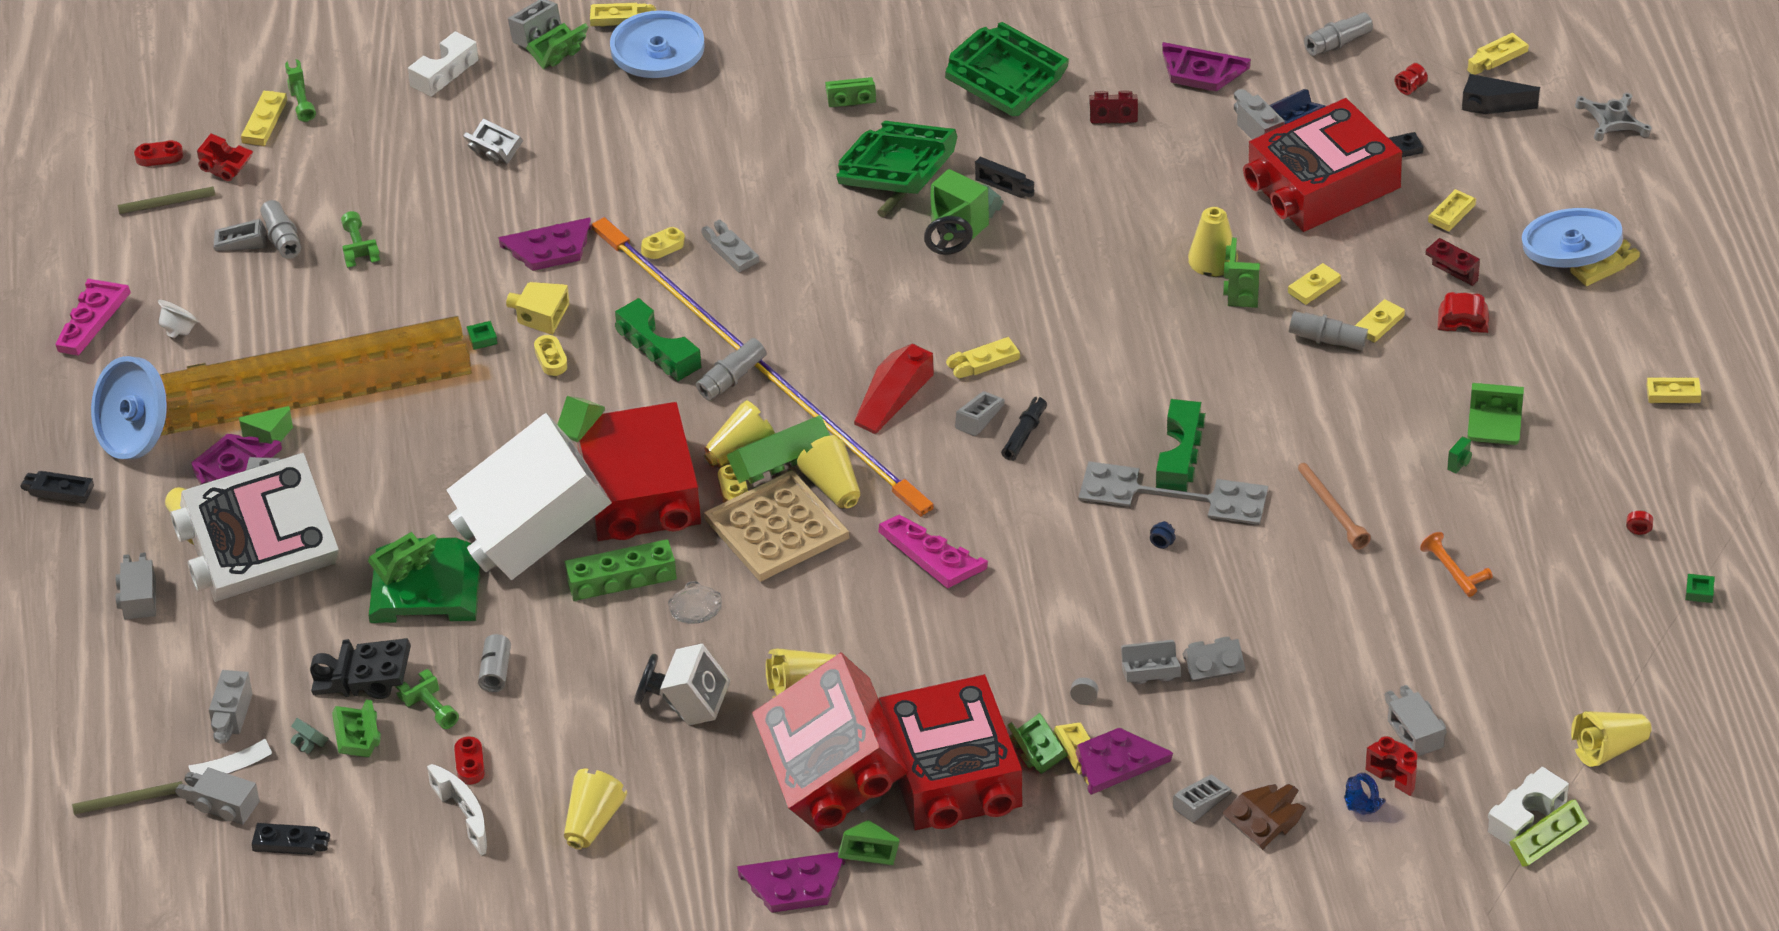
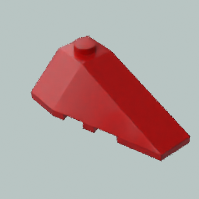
[854,343,934,434]

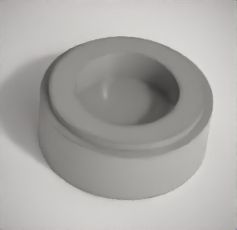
[1070,678,1099,705]

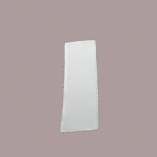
[188,739,272,775]

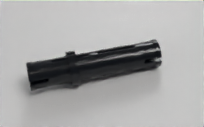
[1001,397,1047,461]

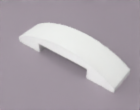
[427,764,487,856]

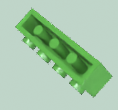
[726,415,830,484]
[564,539,677,601]

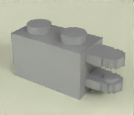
[1234,89,1285,139]
[116,552,156,620]
[209,670,253,744]
[1384,685,1447,757]
[175,767,260,825]

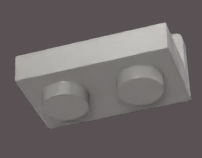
[463,118,523,164]
[1182,637,1246,682]
[1121,640,1181,684]

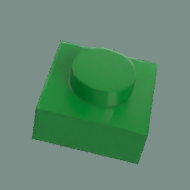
[466,321,498,350]
[1447,436,1472,474]
[1685,574,1715,603]

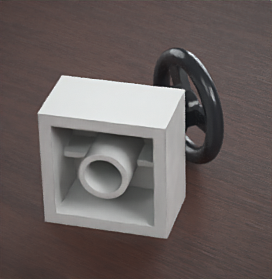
[634,643,731,725]

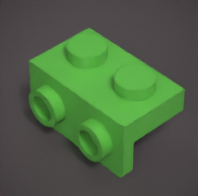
[825,77,876,107]
[332,699,381,757]
[1007,713,1068,774]

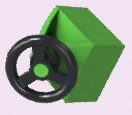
[924,169,989,255]

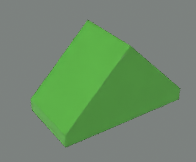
[557,396,605,443]
[239,406,293,444]
[838,820,900,865]

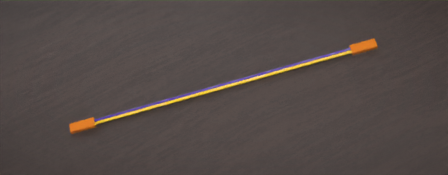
[592,217,934,517]

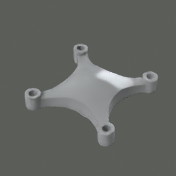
[1575,93,1652,141]

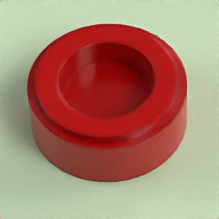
[1626,511,1653,535]

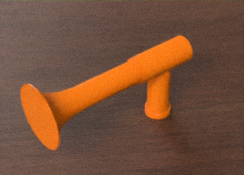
[1420,532,1493,597]

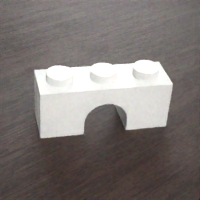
[408,31,478,96]
[1488,767,1569,847]

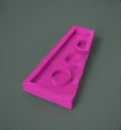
[55,279,131,356]
[878,515,988,589]

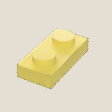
[1646,378,1701,403]

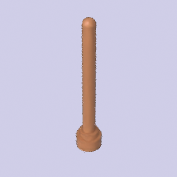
[1298,463,1371,550]

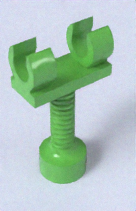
[285,59,316,122]
[341,211,380,268]
[395,669,459,729]

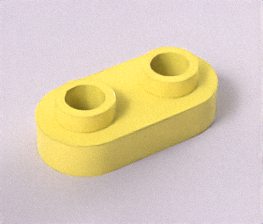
[641,227,685,259]
[534,335,567,376]
[718,465,748,503]

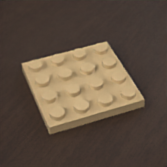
[704,470,849,582]

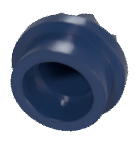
[1150,521,1176,549]

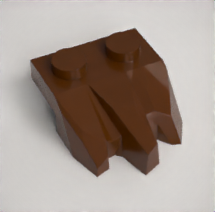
[1222,784,1306,850]

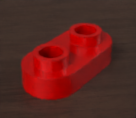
[134,140,184,167]
[454,736,485,785]

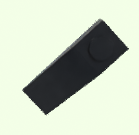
[1462,74,1541,114]

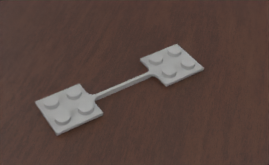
[1079,461,1268,525]

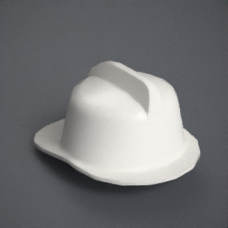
[158,300,200,338]

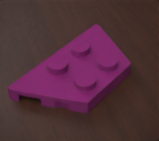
[1162,42,1251,91]
[498,217,592,271]
[191,434,282,485]
[1075,728,1173,795]
[737,852,846,913]

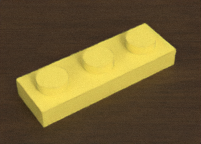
[241,91,287,146]

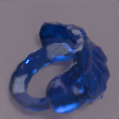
[1344,772,1386,815]

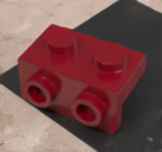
[1089,90,1138,123]
[1425,238,1480,286]

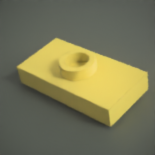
[1428,189,1476,231]
[1288,263,1341,305]
[1355,299,1405,343]

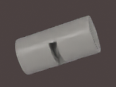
[478,634,511,692]

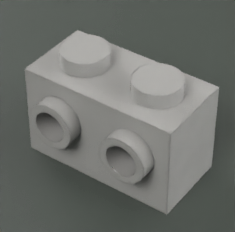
[508,0,562,48]

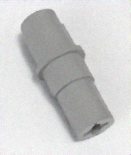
[1304,12,1373,56]
[260,200,301,259]
[1289,311,1368,351]
[696,338,767,401]

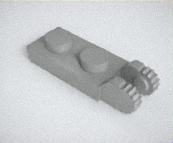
[701,219,759,273]

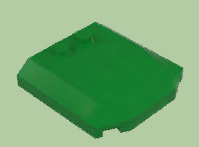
[945,22,1069,116]
[836,121,958,194]
[369,538,481,623]

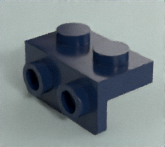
[1269,89,1326,125]

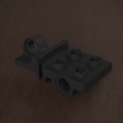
[310,638,411,699]

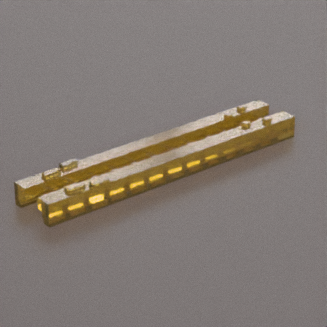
[160,316,472,436]

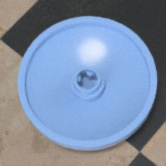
[610,11,705,78]
[1522,208,1623,268]
[91,356,167,459]

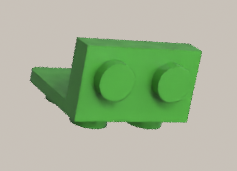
[526,23,589,69]
[1223,237,1260,308]
[1467,383,1524,445]
[368,532,438,585]

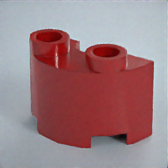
[197,133,253,181]
[1438,292,1489,333]
[1365,736,1417,796]

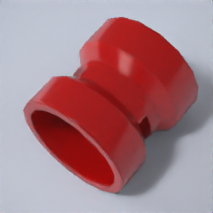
[1394,63,1428,95]

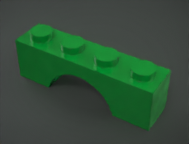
[615,298,702,382]
[1156,399,1206,492]

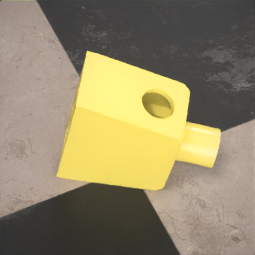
[506,282,570,335]

